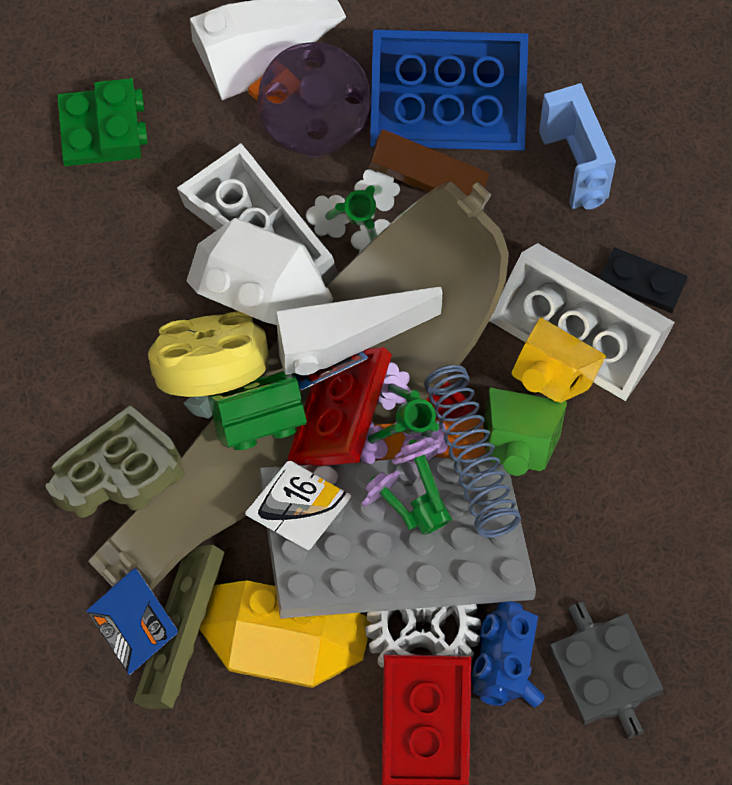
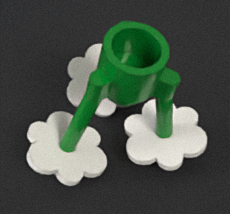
[306,169,400,253]

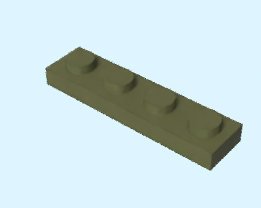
[133,545,224,709]

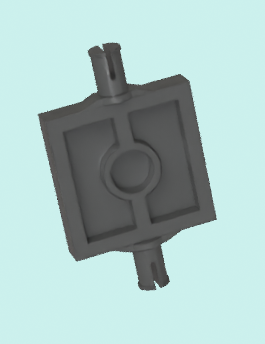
[549,602,664,739]

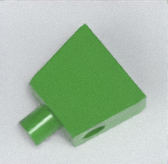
[484,388,567,476]

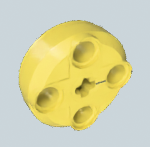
[148,311,269,397]

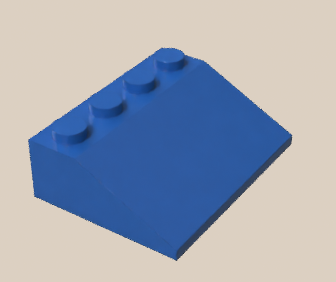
[370,30,528,151]

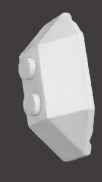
[186,218,333,325]

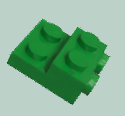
[57,78,148,166]

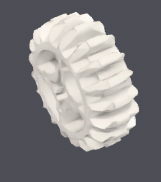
[366,604,481,667]

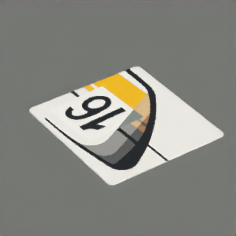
[245,461,351,550]

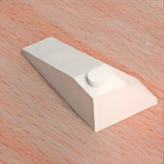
[190,0,346,100]
[277,287,443,375]

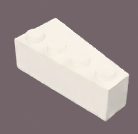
[177,143,338,285]

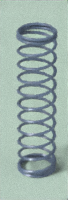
[424,365,521,538]

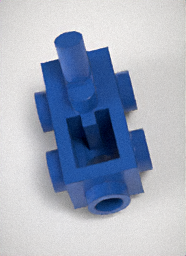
[471,601,545,708]

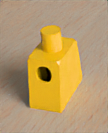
[511,317,607,403]

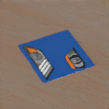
[87,568,178,675]

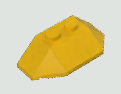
[199,580,371,688]

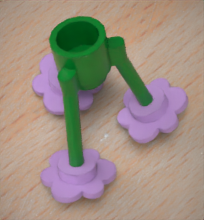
[360,362,448,464]

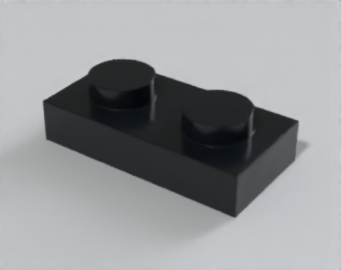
[600,247,688,313]

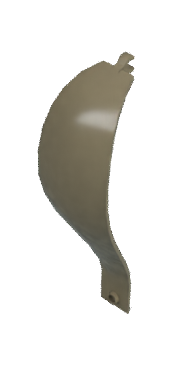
[88,181,509,591]

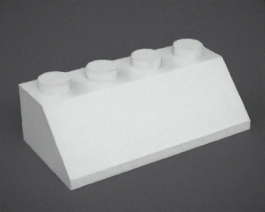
[489,243,675,401]

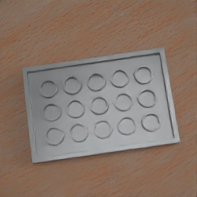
[259,457,536,618]

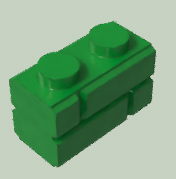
[208,371,307,450]

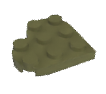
[46,405,185,518]

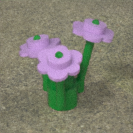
[362,436,452,535]

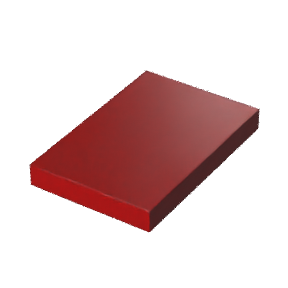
[287,347,392,466]
[382,654,471,785]

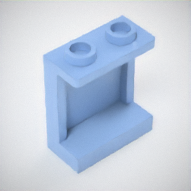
[539,83,616,209]

